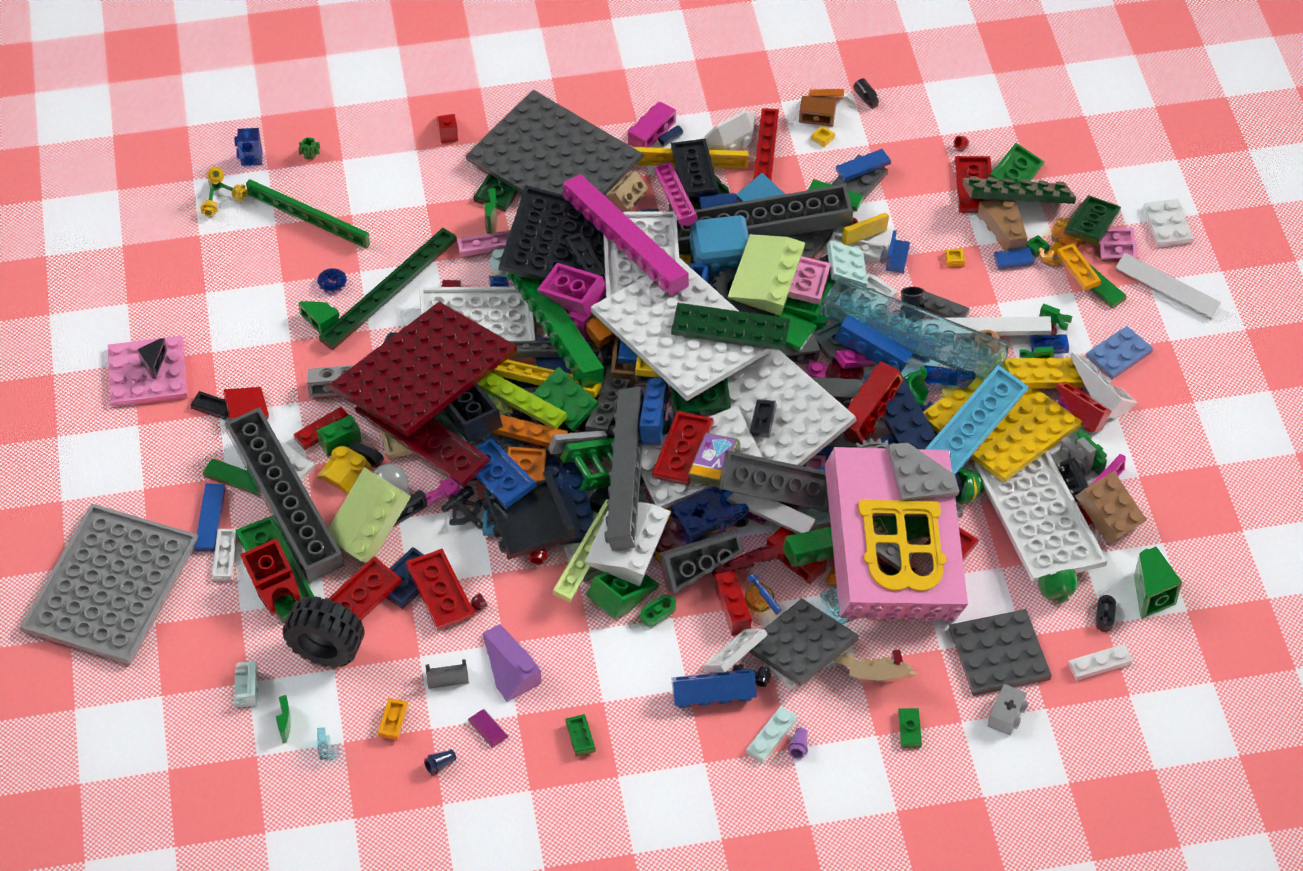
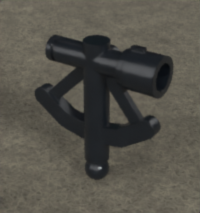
[441,485,483,529]

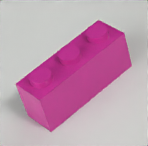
[627,101,676,147]

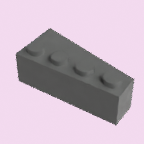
[658,530,744,594]

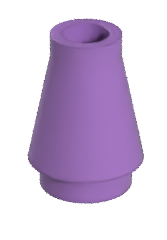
[787,728,808,759]

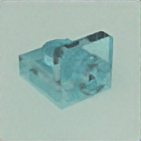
[317,727,340,761]

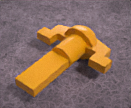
[1038,241,1061,266]

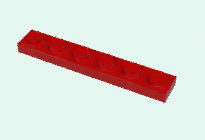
[753,108,779,181]

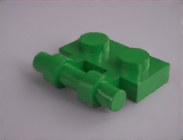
[1075,429,1107,475]

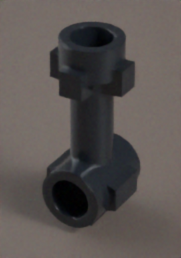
[732,664,771,687]

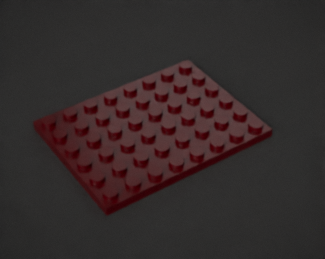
[329,301,518,437]

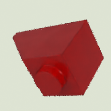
[436,114,458,143]

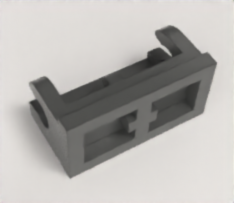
[425,659,469,689]

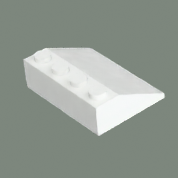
[584,502,671,586]

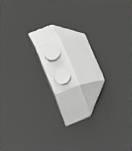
[701,110,755,151]

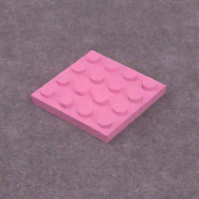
[107,336,188,407]

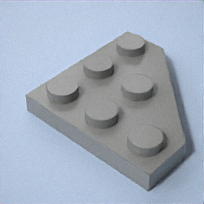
[887,443,959,501]

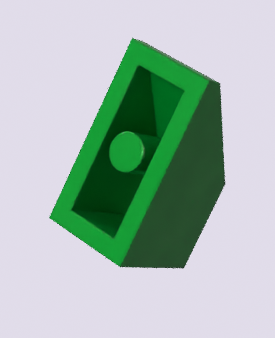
[298,301,340,335]

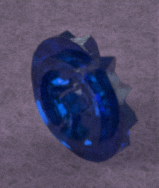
[317,268,347,293]

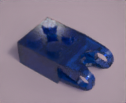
[671,487,749,544]

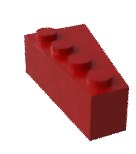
[843,361,903,445]

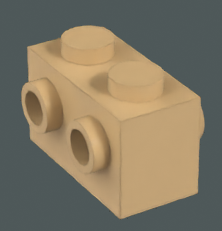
[605,171,648,212]

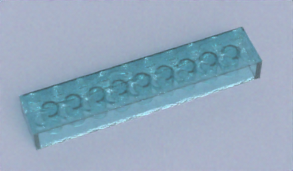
[822,277,1009,381]

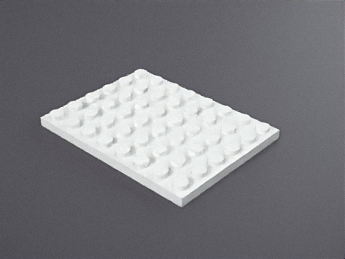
[591,258,773,401]
[669,350,857,466]

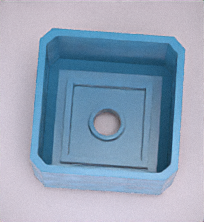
[689,215,749,284]

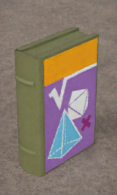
[688,433,741,488]

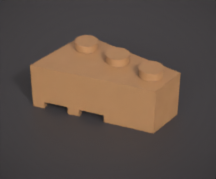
[978,200,1028,250]

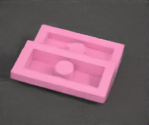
[1098,228,1138,259]

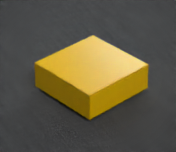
[811,126,836,148]
[944,248,965,267]

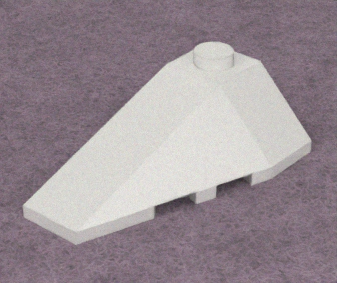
[1069,351,1138,419]

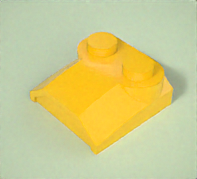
[317,446,372,495]

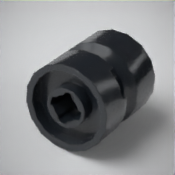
[901,286,925,320]

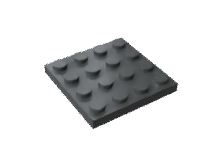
[749,599,859,686]
[949,609,1052,696]

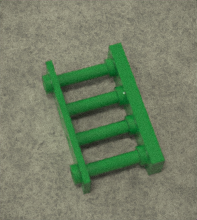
[560,437,644,491]

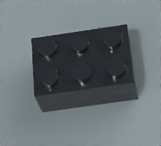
[443,383,503,443]

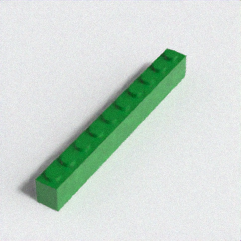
[507,272,604,387]

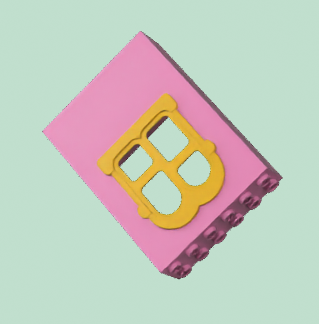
[825,447,968,622]

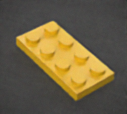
[1003,358,1085,388]

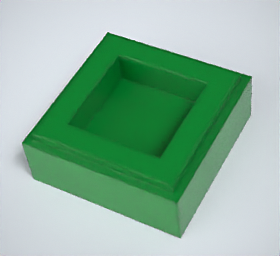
[1026,235,1050,258]

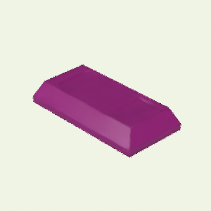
[468,708,509,748]

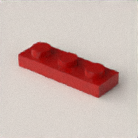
[293,407,349,451]

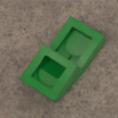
[275,695,291,743]

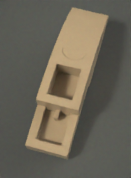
[833,652,918,682]

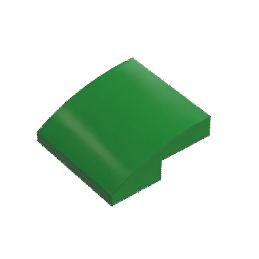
[484,188,498,234]

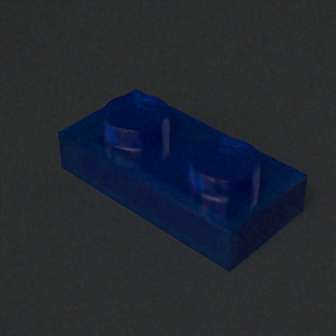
[1029,334,1069,354]

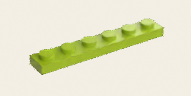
[477,372,567,429]

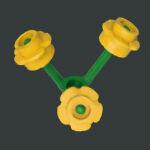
[200,166,248,217]

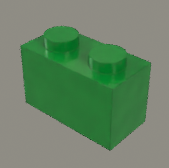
[317,415,362,457]

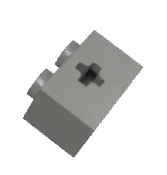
[987,684,1029,736]

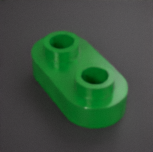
[640,595,676,626]

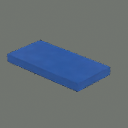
[475,437,537,509]

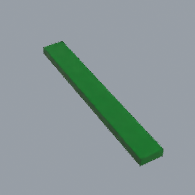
[246,179,370,249]

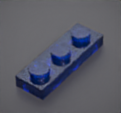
[924,365,976,388]

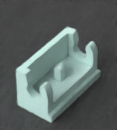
[234,661,258,707]

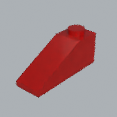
[1056,381,1112,433]

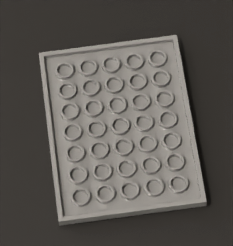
[20,503,199,665]

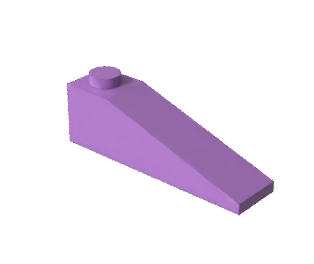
[483,624,542,702]

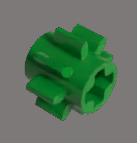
[298,137,320,159]

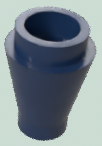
[424,749,457,774]

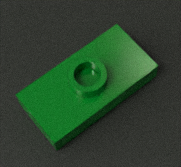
[898,708,922,748]
[565,714,596,757]

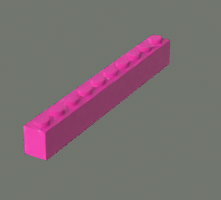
[562,174,689,296]

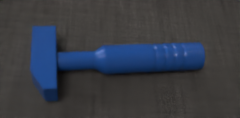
[747,574,782,615]

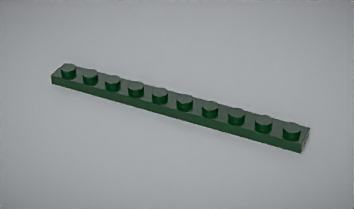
[319,228,457,350]

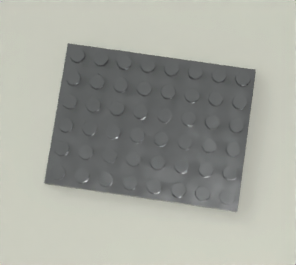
[465,89,643,196]

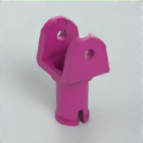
[425,478,460,506]

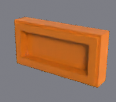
[808,89,844,99]

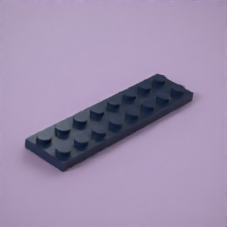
[862,365,964,495]

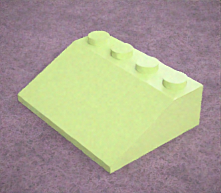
[727,234,805,316]
[328,467,411,563]

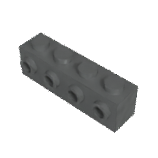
[585,376,631,439]

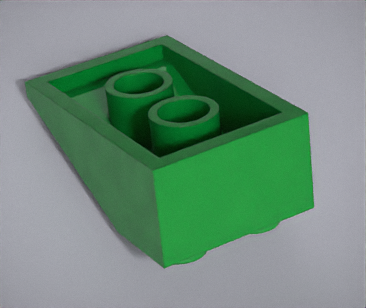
[586,572,659,619]

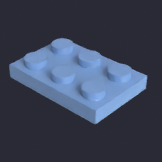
[1086,326,1153,380]

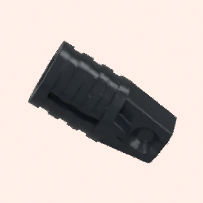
[853,78,879,109]

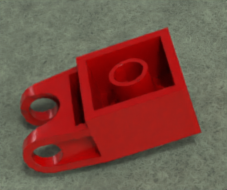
[240,538,301,616]

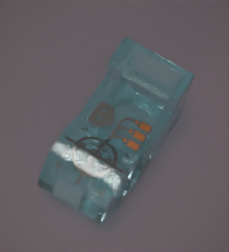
[820,587,852,624]

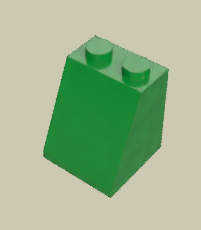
[1134,546,1182,619]

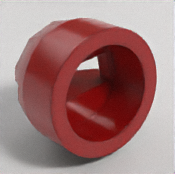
[954,135,969,150]

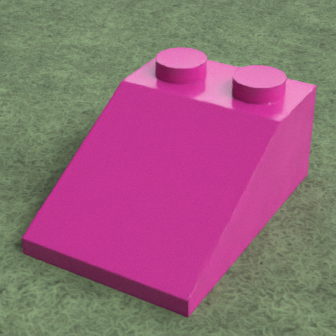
[537,263,606,318]

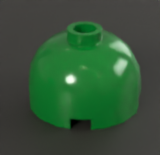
[1037,569,1078,603]

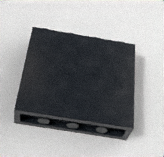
[481,470,576,560]

